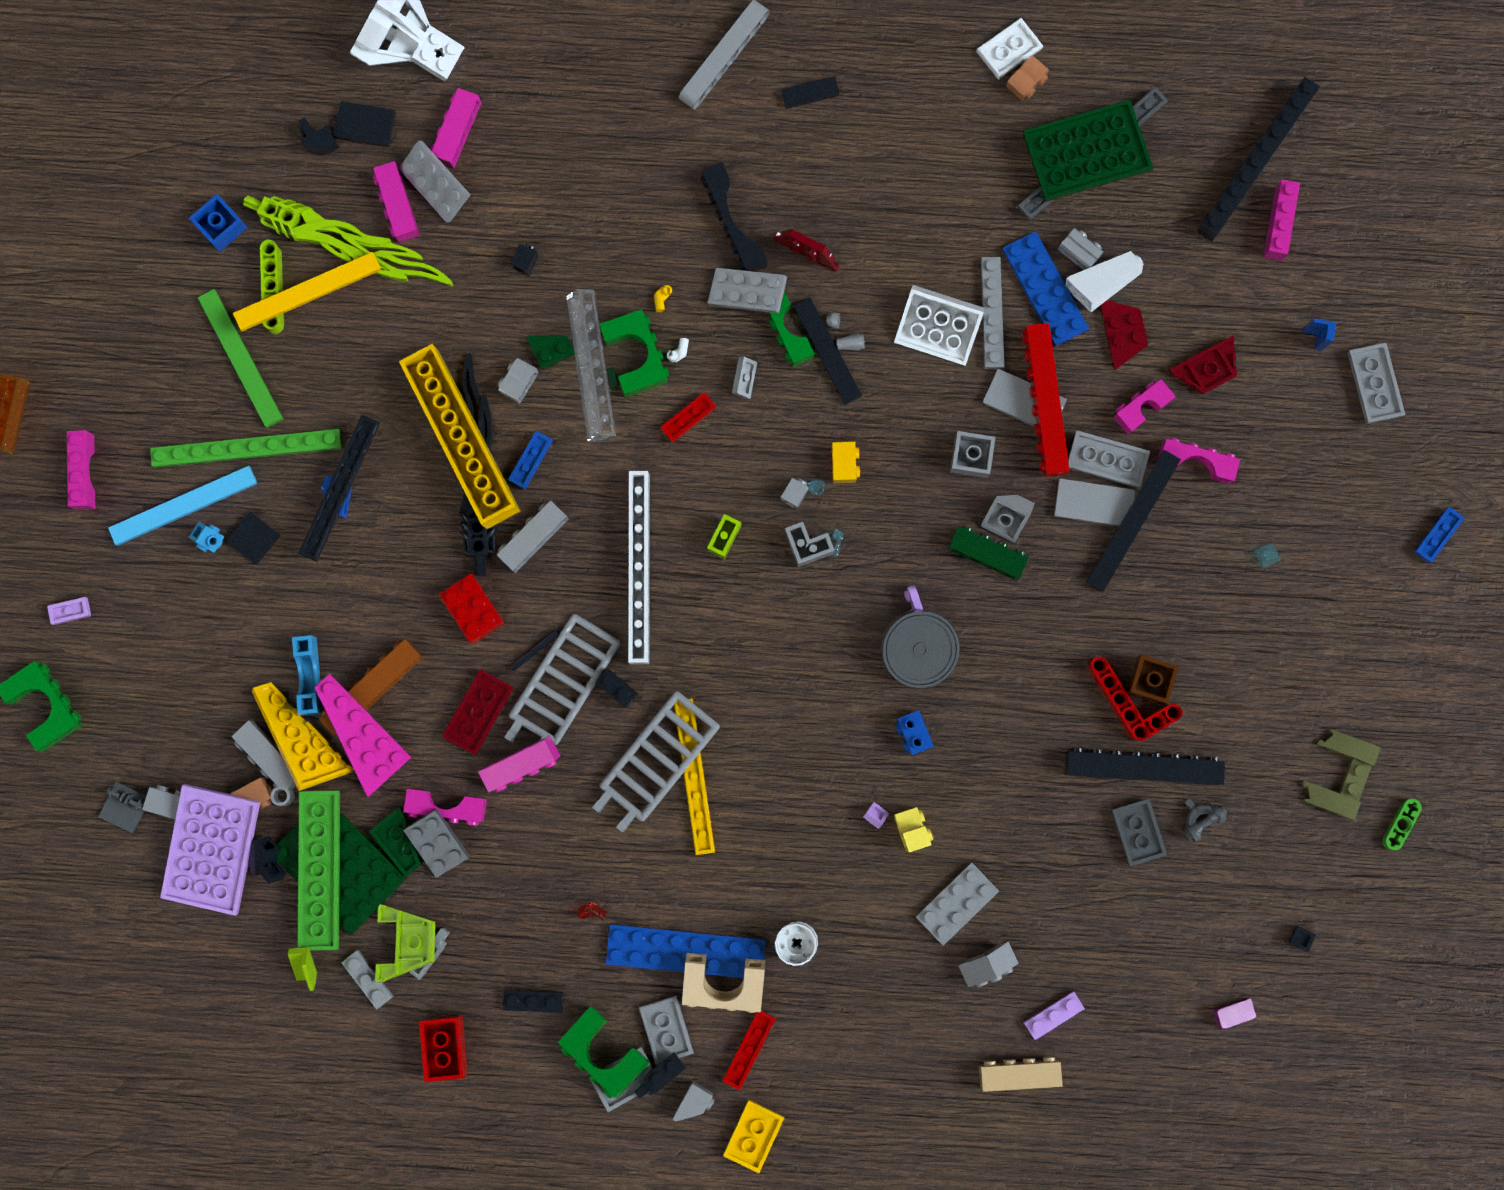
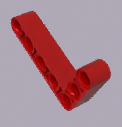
[1088,657,1183,742]

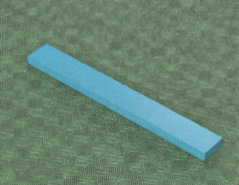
[108,466,258,546]

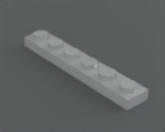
[981,257,1004,369]

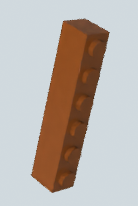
[319,639,424,737]

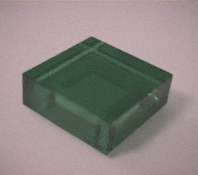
[606,367,619,391]

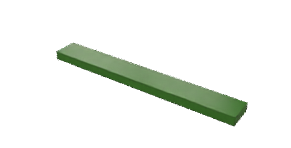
[198,289,284,428]

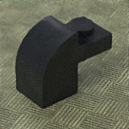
[299,117,340,156]
[248,836,286,884]

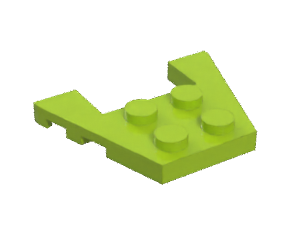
[375,904,435,983]

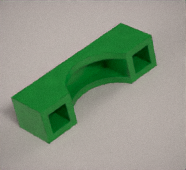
[764,291,814,368]

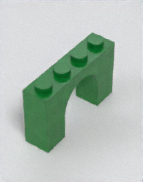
[599,309,670,398]
[0,661,83,752]
[558,1006,650,1099]

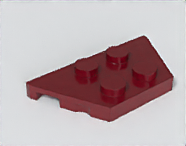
[773,229,840,272]
[1100,300,1148,370]
[1169,336,1237,395]

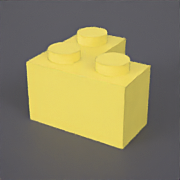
[894,807,933,852]

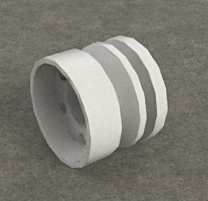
[775,921,818,966]

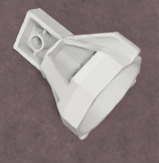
[350,0,464,82]

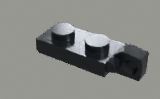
[634,1052,686,1099]

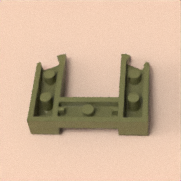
[1302,730,1381,820]

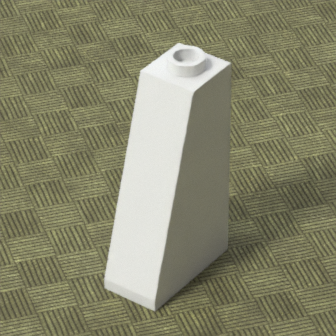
[1066,251,1143,312]

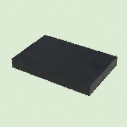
[333,101,396,147]

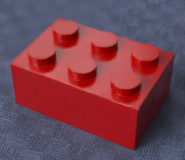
[439,573,506,645]
[419,1015,468,1082]

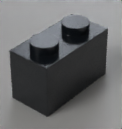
[596,668,639,709]

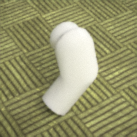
[667,338,689,362]

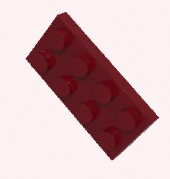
[442,669,514,756]

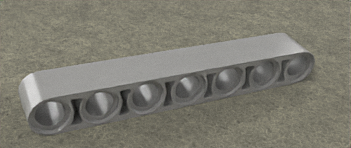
[679,0,770,110]

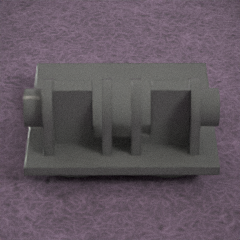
[98,782,146,833]

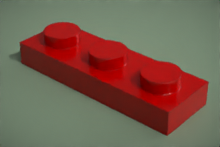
[660,392,716,443]

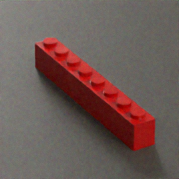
[1022,323,1070,478]

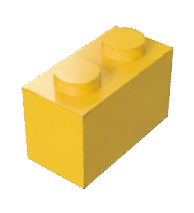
[832,442,860,483]

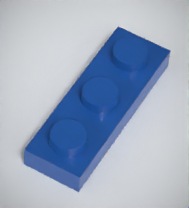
[508,431,553,490]
[1414,506,1465,564]

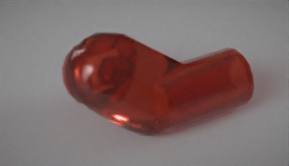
[577,903,607,920]

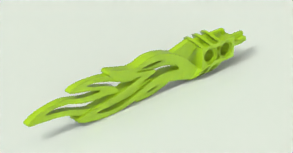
[243,196,453,286]

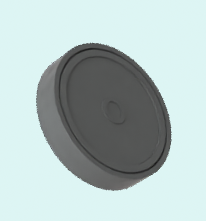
[880,609,960,688]

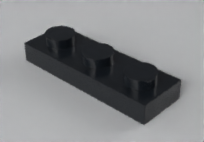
[503,990,564,1013]

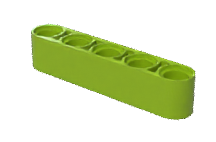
[260,240,284,334]

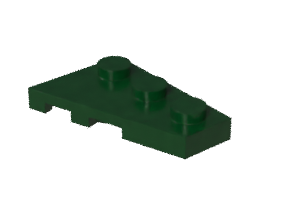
[369,807,422,877]

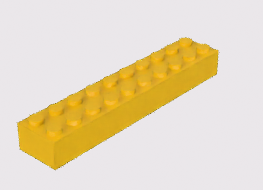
[399,344,520,529]

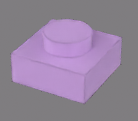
[863,802,889,829]

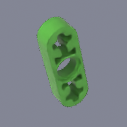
[1383,799,1422,850]

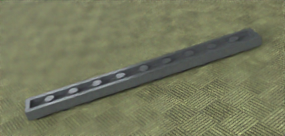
[1017,87,1168,221]

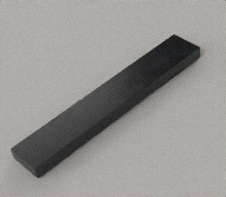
[793,298,862,405]

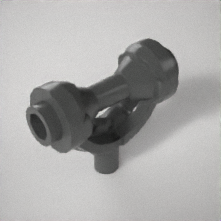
[1183,798,1227,842]

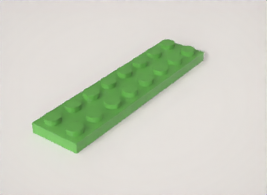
[298,791,340,950]

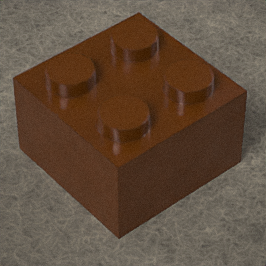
[1126,655,1179,705]

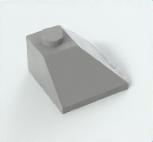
[981,495,1035,543]

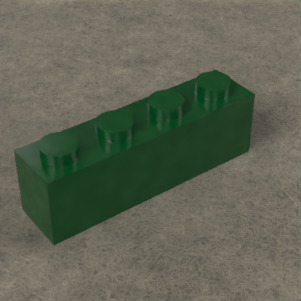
[947,525,1029,581]

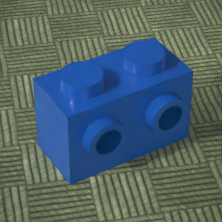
[895,711,934,756]

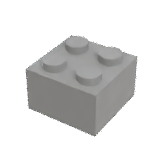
[950,431,996,478]

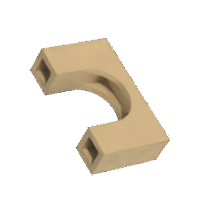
[682,953,765,1013]

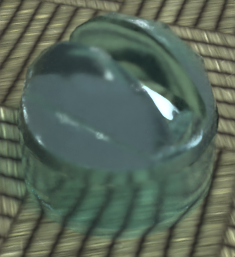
[808,479,825,495]

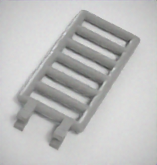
[504,614,621,745]
[592,691,720,832]

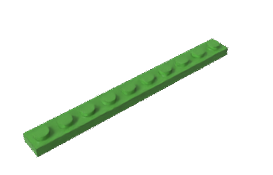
[150,429,342,468]

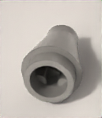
[837,332,865,351]

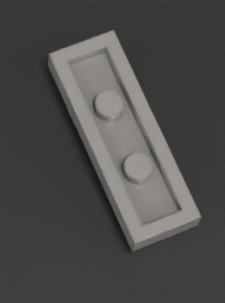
[342,950,394,1010]

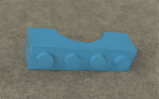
[292,635,323,716]

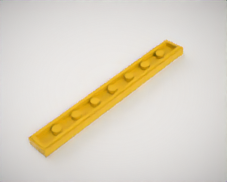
[233,252,381,331]
[674,698,715,855]

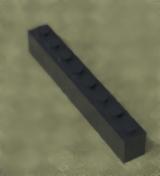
[1065,748,1225,785]

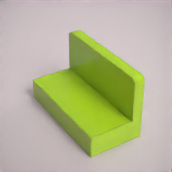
[288,947,317,991]

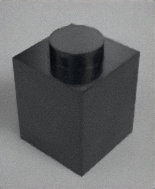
[510,244,539,276]

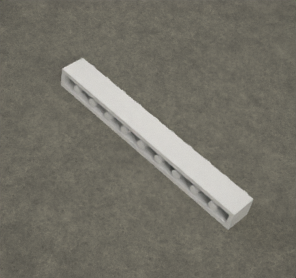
[628,471,650,664]

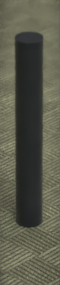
[510,630,559,671]

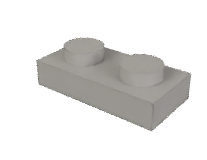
[732,357,757,399]

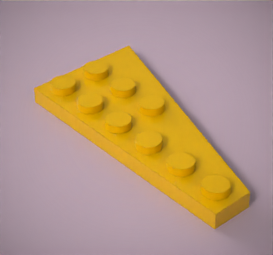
[252,682,354,791]

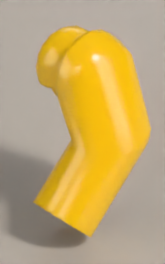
[654,285,672,312]

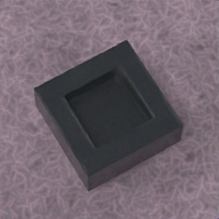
[1288,926,1316,952]

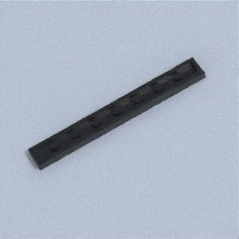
[298,415,380,562]
[1086,450,1181,592]

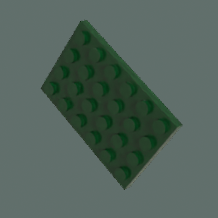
[1022,100,1153,202]
[276,811,407,935]

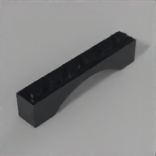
[700,162,767,272]

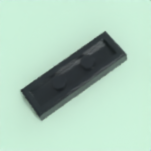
[781,76,839,109]

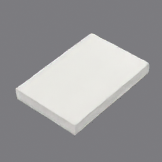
[976,18,1043,80]

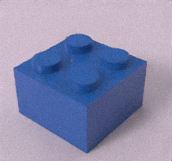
[189,194,248,252]

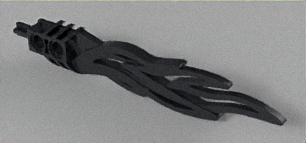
[459,353,498,576]

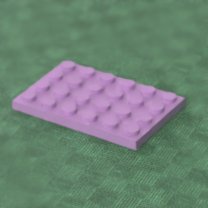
[160,784,261,916]

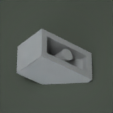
[673,1081,714,1122]

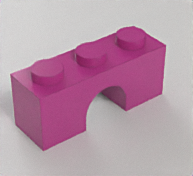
[1113,379,1176,435]

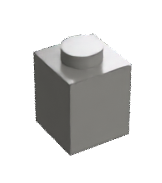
[780,478,809,510]

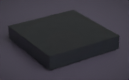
[226,512,281,565]

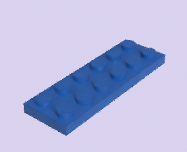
[1002,231,1089,347]

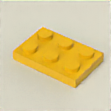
[723,1099,784,1173]

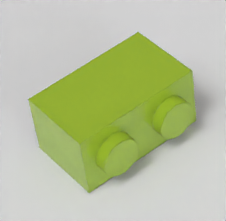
[707,514,742,560]

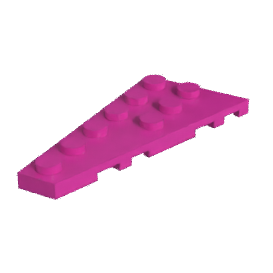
[315,673,411,797]

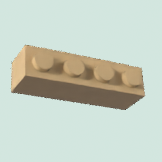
[979,1057,1063,1092]

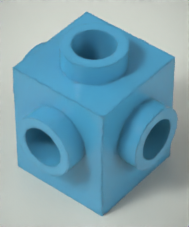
[188,522,224,552]

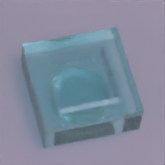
[1254,543,1281,568]

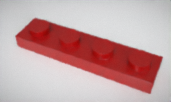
[722,1010,776,1091]

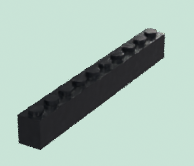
[1196,76,1320,242]

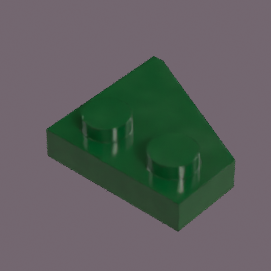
[527,336,576,370]

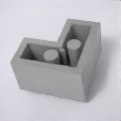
[785,522,835,567]
[958,942,1019,988]

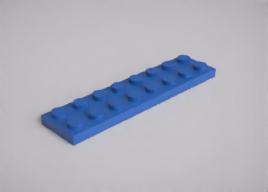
[606,924,766,978]

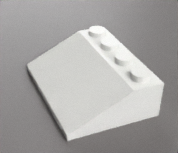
[894,285,985,366]

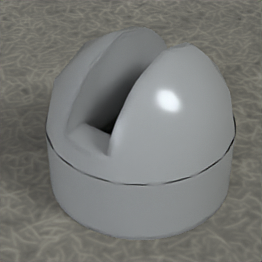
[826,313,840,328]

